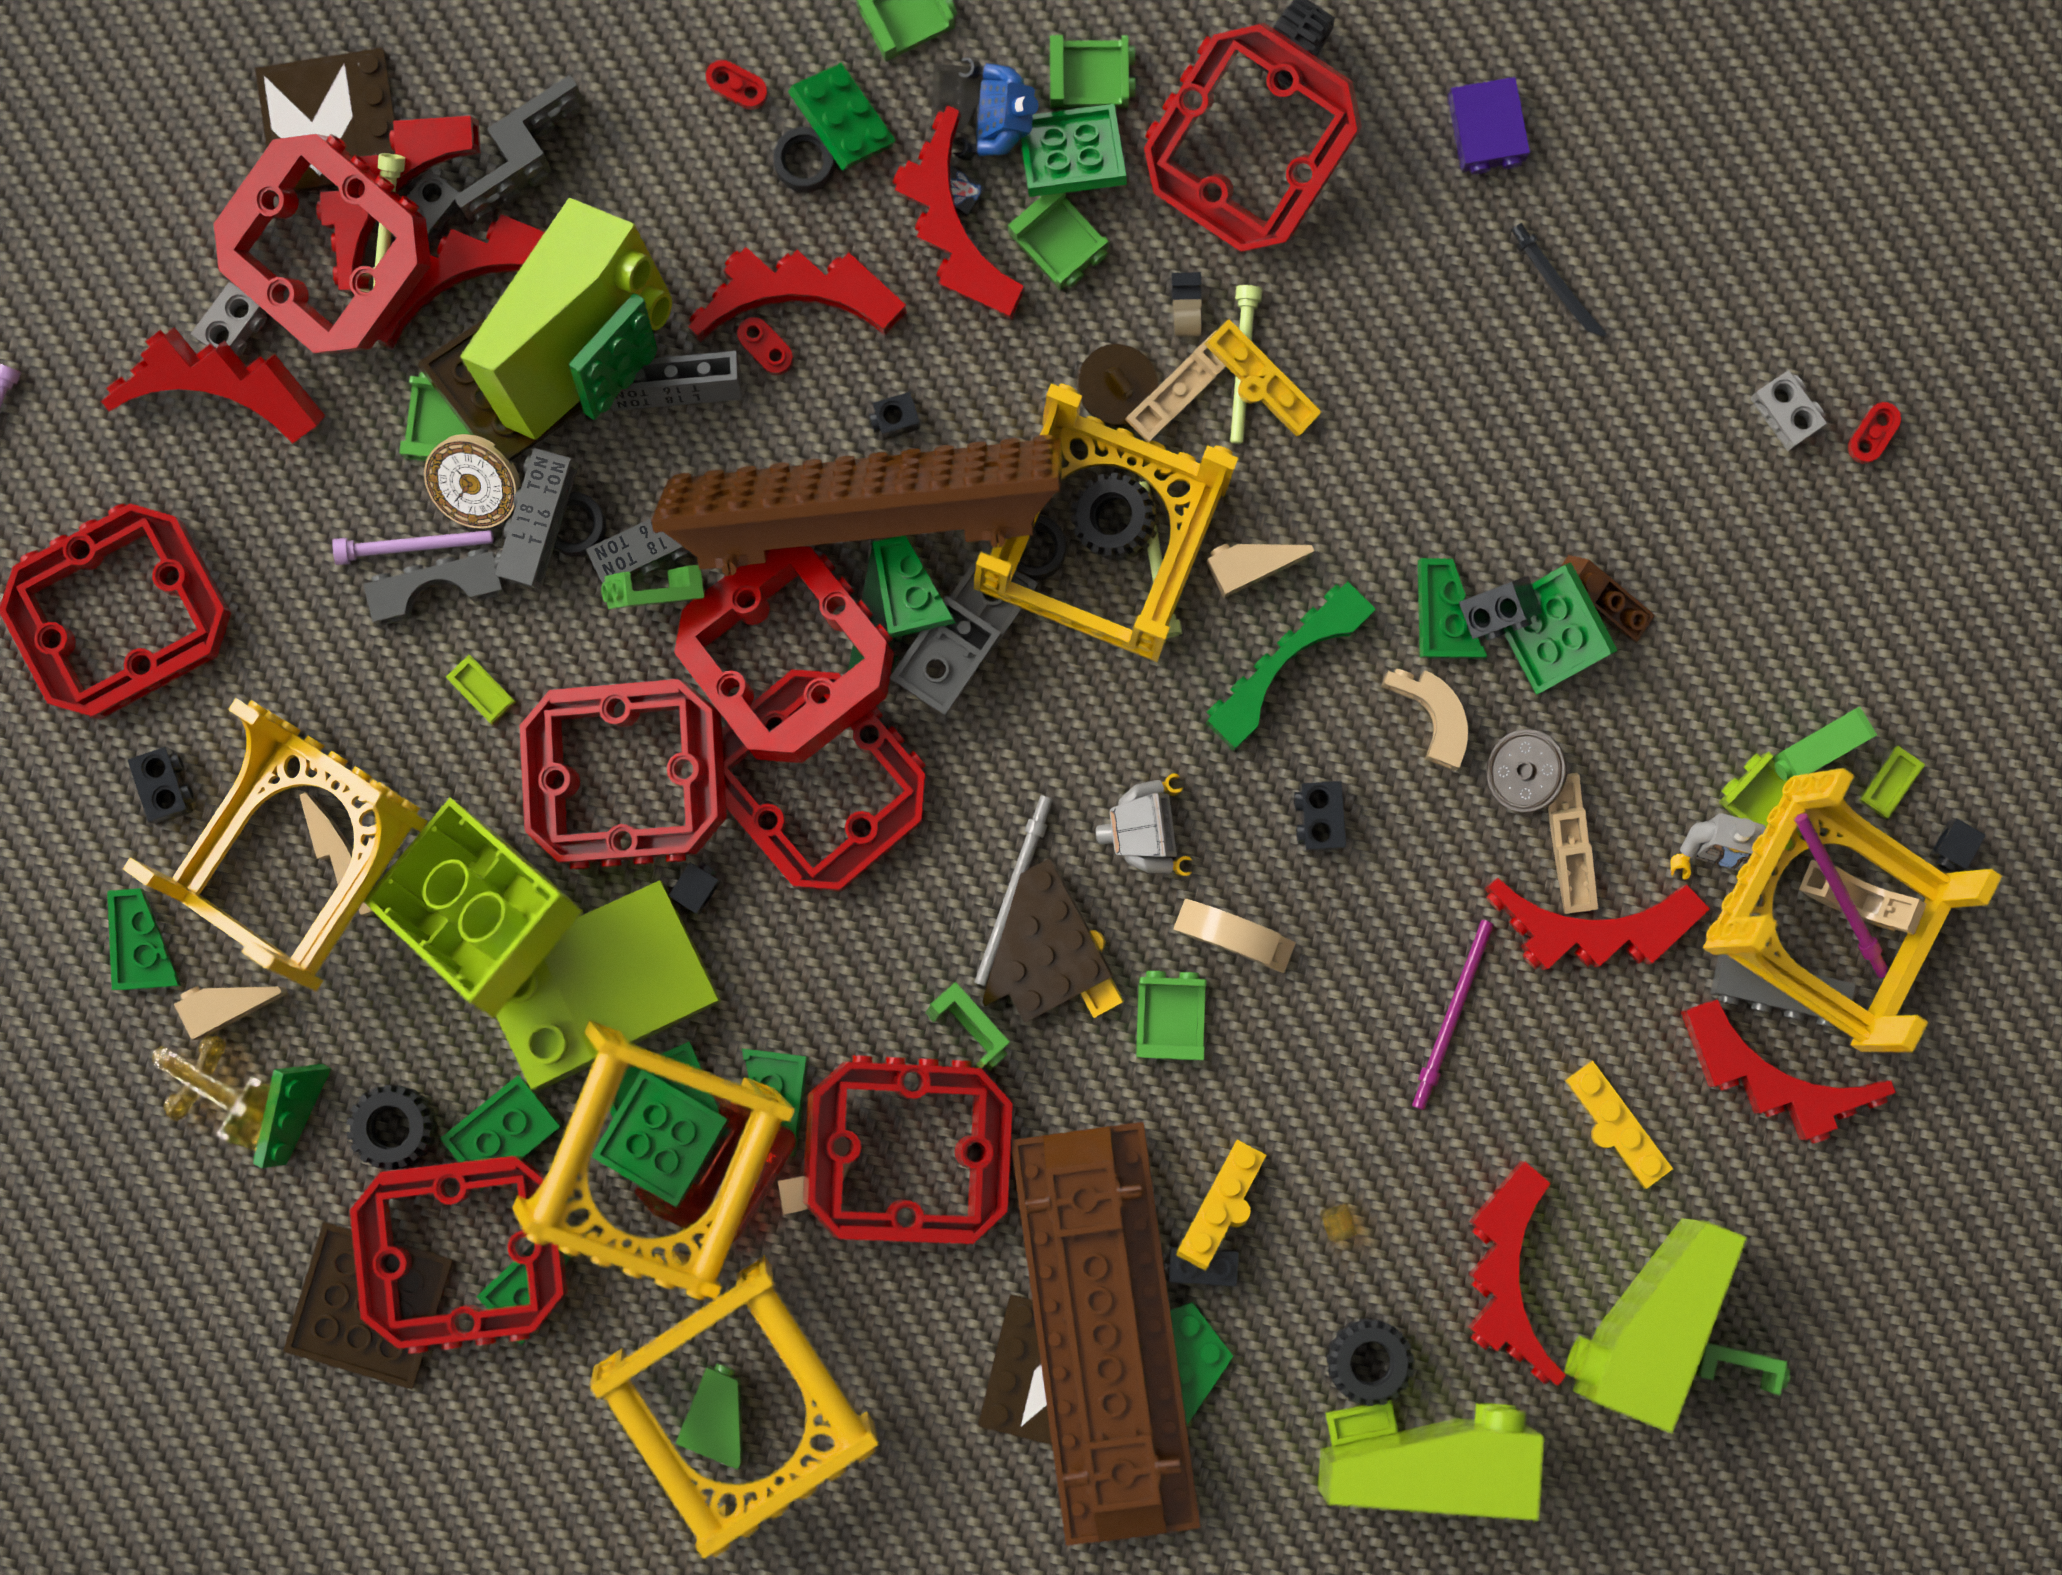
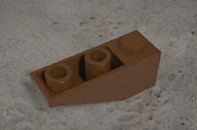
[1561,555,1655,642]

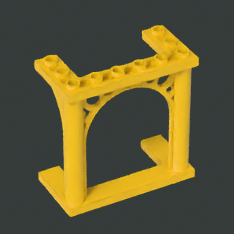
[973,383,1238,662]
[123,699,428,992]
[1703,768,2002,1052]
[512,1020,794,1300]
[590,1255,878,1559]

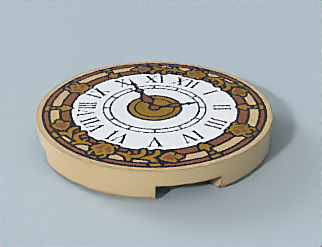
[424,434,521,528]

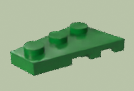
[873,535,956,638]
[1418,558,1487,659]
[107,888,181,991]
[742,1048,809,1157]
[253,1064,332,1169]
[476,1243,572,1346]

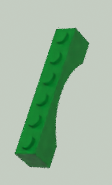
[1206,581,1376,752]

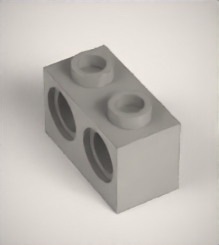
[191,281,267,357]
[1750,370,1827,451]

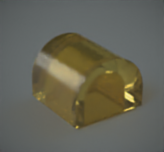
[1319,1202,1358,1242]

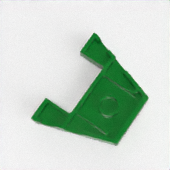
[1170,1302,1233,1426]

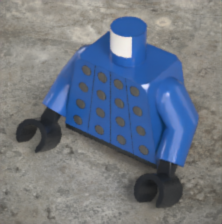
[953,58,1039,161]

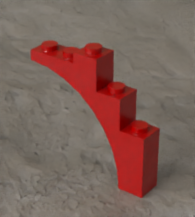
[893,105,1026,319]
[316,115,481,294]
[377,214,545,350]
[688,247,907,342]
[101,327,325,444]
[1484,878,1710,970]
[1681,999,1896,1144]
[1468,1161,1566,1386]

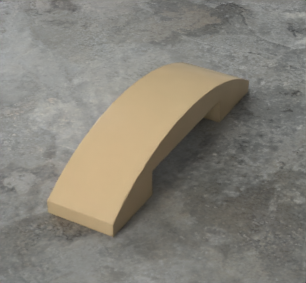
[1125,330,1226,442]

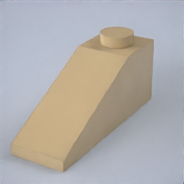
[1206,543,1314,598]
[174,986,288,1040]

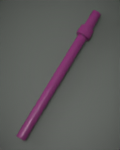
[1795,813,1889,978]
[1412,920,1494,1111]

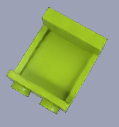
[1719,751,1802,850]

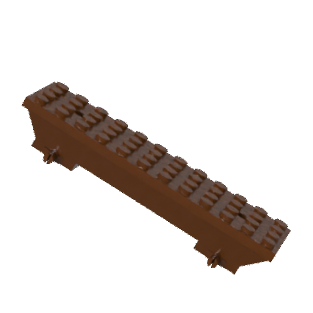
[651,435,1062,576]
[1011,1122,1201,1546]

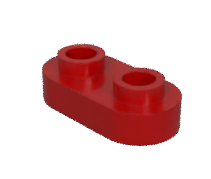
[705,60,768,110]
[737,317,793,375]
[1848,402,1901,464]

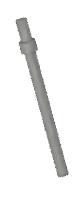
[974,795,1053,987]

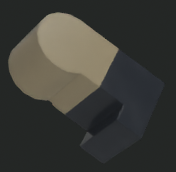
[1170,272,1202,336]

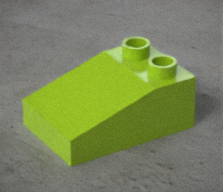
[460,198,672,440]
[364,798,583,1018]
[496,880,722,1090]
[1565,1218,1746,1433]
[1318,1403,1543,1520]

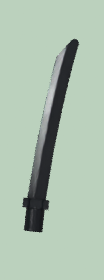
[1511,223,1606,337]

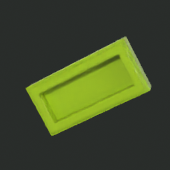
[446,654,516,725]
[1859,746,1925,819]
[1325,1400,1398,1447]

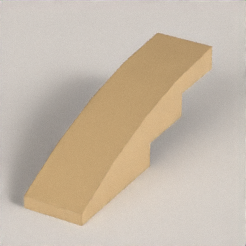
[1548,773,1598,914]
[299,793,375,917]

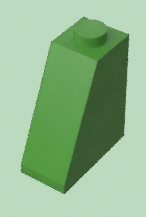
[1772,706,1877,782]
[675,1363,743,1470]

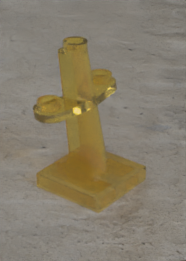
[152,1036,271,1151]

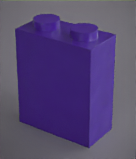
[1447,77,1530,175]

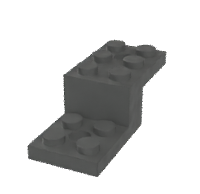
[453,75,585,224]
[890,547,1038,716]

